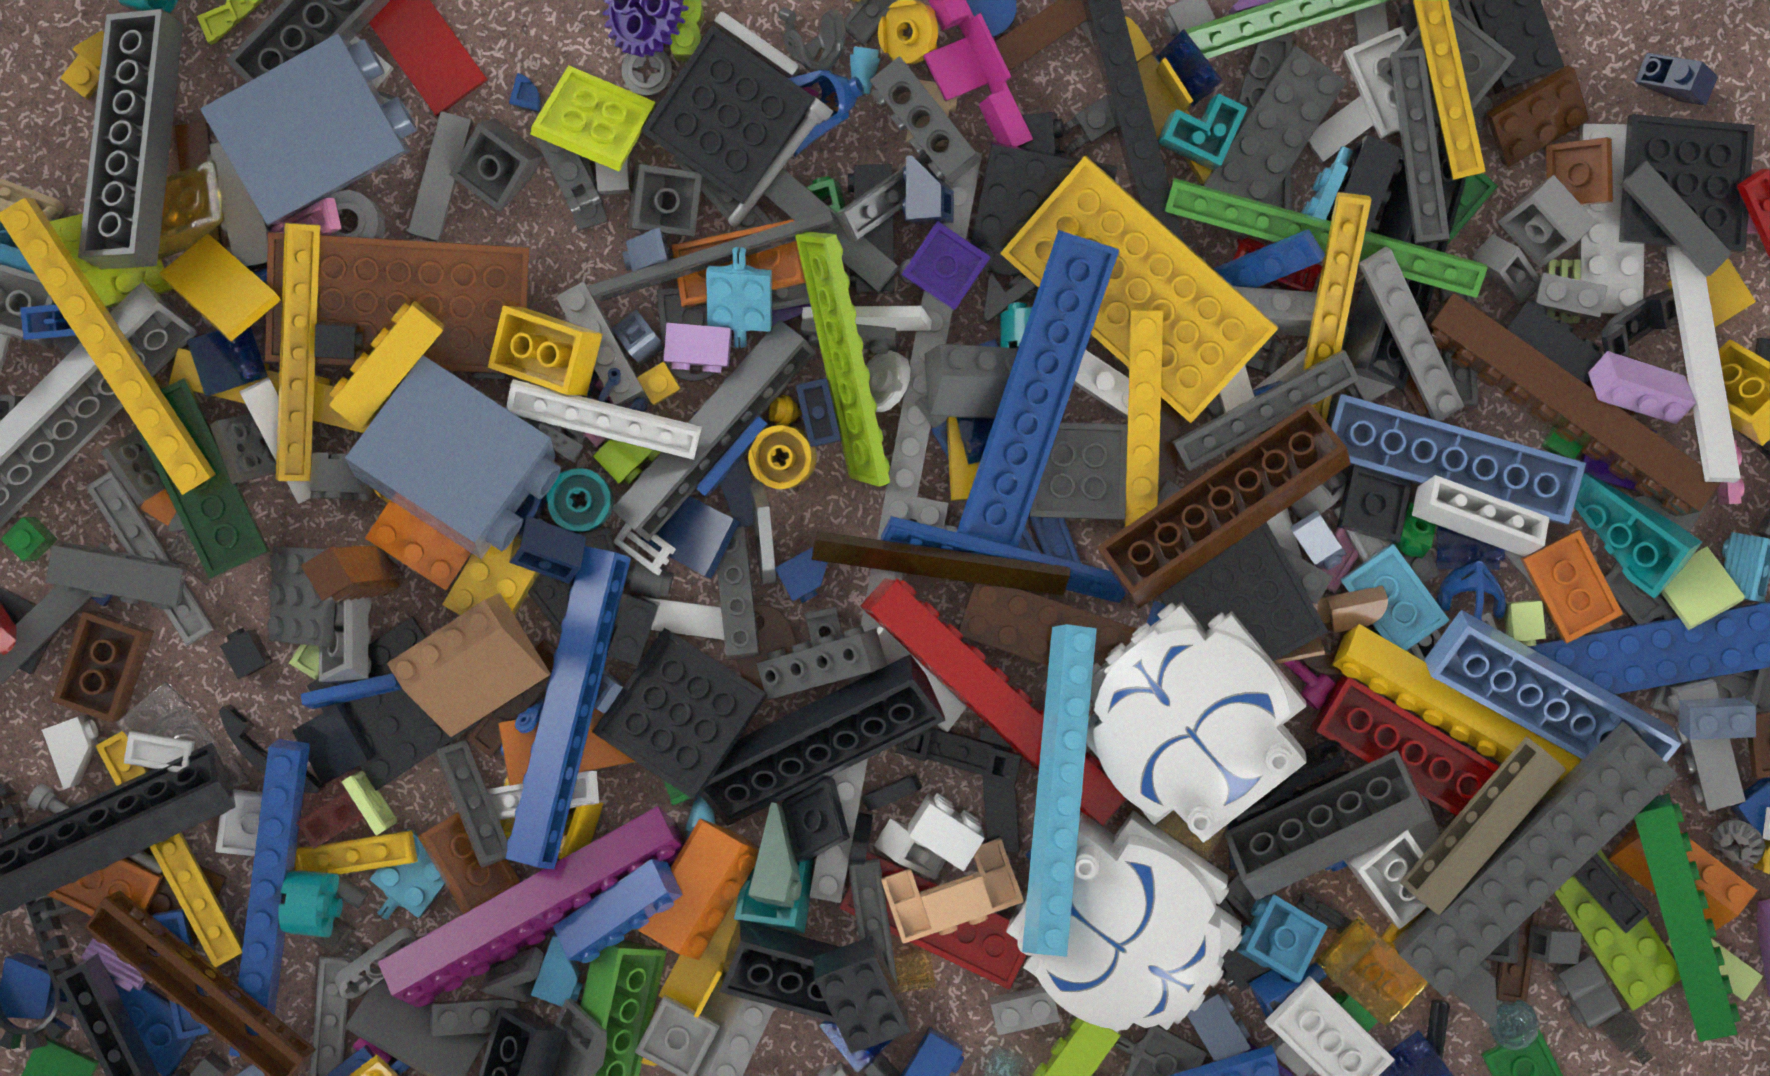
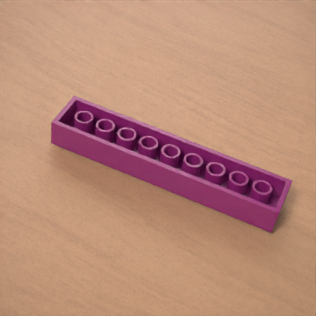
[378,806,685,1007]

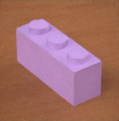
[1588,351,1696,424]

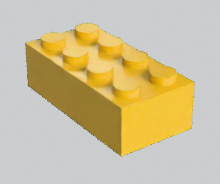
[329,301,445,430]

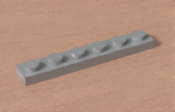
[1359,247,1464,422]

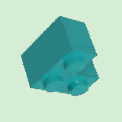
[1157,94,1248,170]

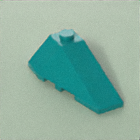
[1574,472,1702,599]
[734,799,813,934]

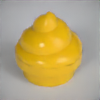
[768,395,802,426]

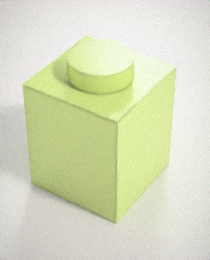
[1504,600,1546,646]

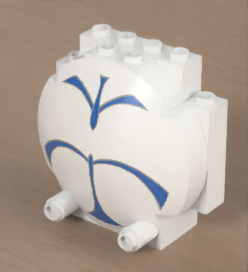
[1086,602,1306,843]
[1006,811,1243,1033]

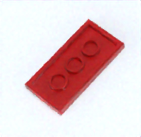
[369,0,488,117]

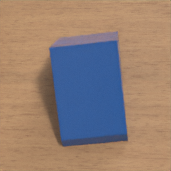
[20,304,76,340]

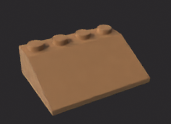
[387,593,551,737]

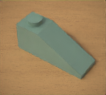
[748,802,802,908]

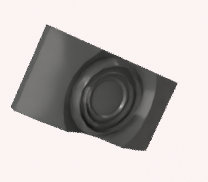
[553,999,607,1076]

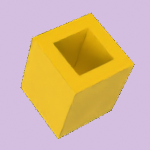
[637,362,682,405]

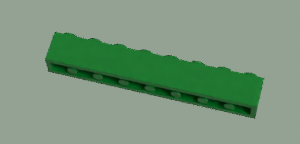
[1634,793,1741,1042]

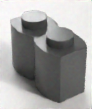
[1552,952,1622,1029]

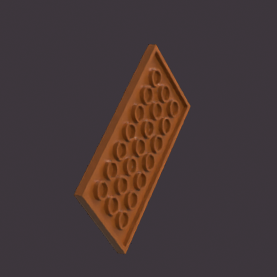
[265,231,529,373]

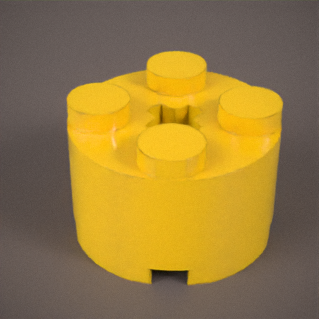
[748,425,817,489]

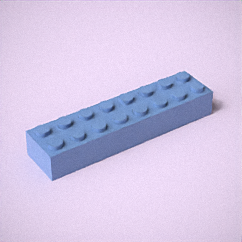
[1326,394,1586,524]
[1425,610,1681,763]

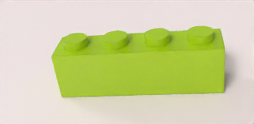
[1032,1016,1121,1076]

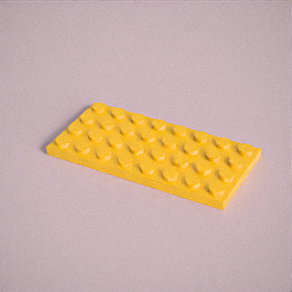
[1000,156,1279,423]

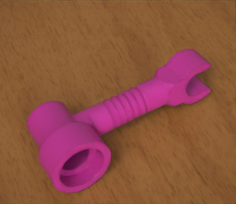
[1283,660,1336,711]

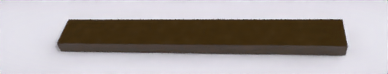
[812,531,1070,595]

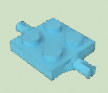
[1301,146,1353,220]
[706,247,772,348]
[369,829,446,920]

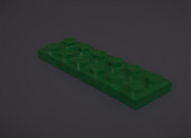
[134,378,270,579]

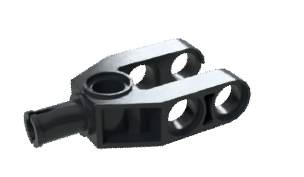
[1236,740,1351,825]

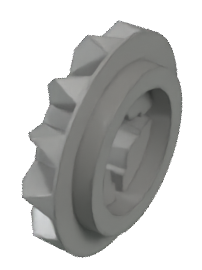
[622,51,672,96]
[1712,820,1765,868]

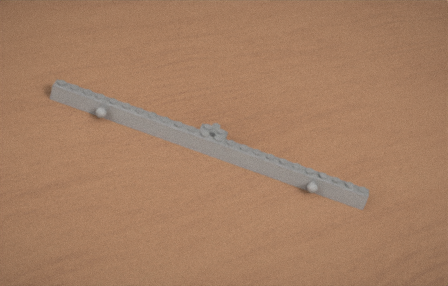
[810,152,982,903]

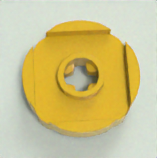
[878,0,938,64]

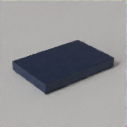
[641,496,740,579]

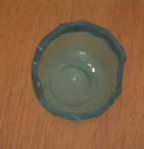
[1489,999,1539,1050]

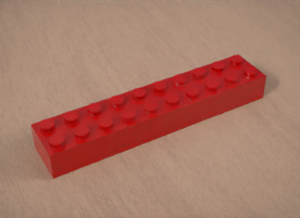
[860,578,1127,826]

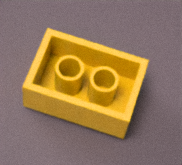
[488,306,603,395]
[1687,339,1770,446]
[442,540,540,616]

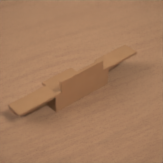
[1273,586,1388,664]

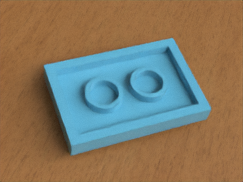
[1340,543,1450,651]

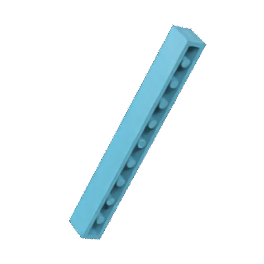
[1022,624,1097,957]

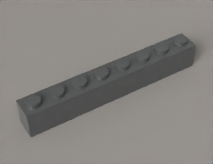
[611,320,816,542]

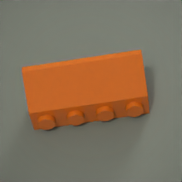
[637,818,759,960]
[1608,822,1758,931]

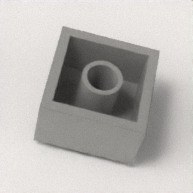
[1498,175,1596,268]

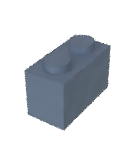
[1679,697,1756,740]
[1187,988,1251,1062]

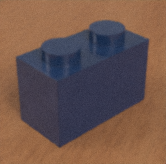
[796,378,841,447]
[509,516,586,584]

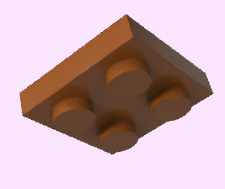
[1546,137,1613,206]

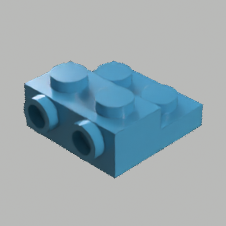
[1237,894,1328,983]

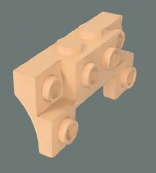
[881,838,1024,944]

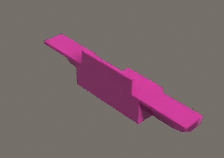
[923,0,1033,146]

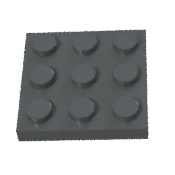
[1377,5,1516,125]
[1029,422,1128,520]
[268,546,335,646]

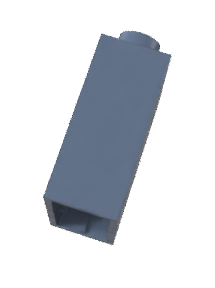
[200,33,417,225]
[345,355,561,559]

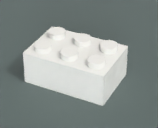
[908,793,985,871]
[1344,830,1427,929]

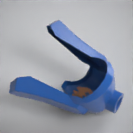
[788,70,864,158]

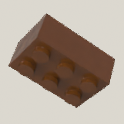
[52,610,154,723]

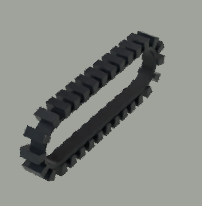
[0,783,75,1050]

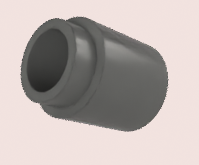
[625,561,674,598]

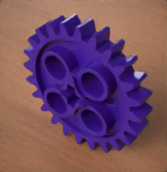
[603,0,689,57]

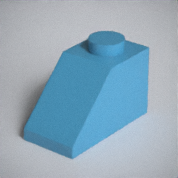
[531,933,583,1007]

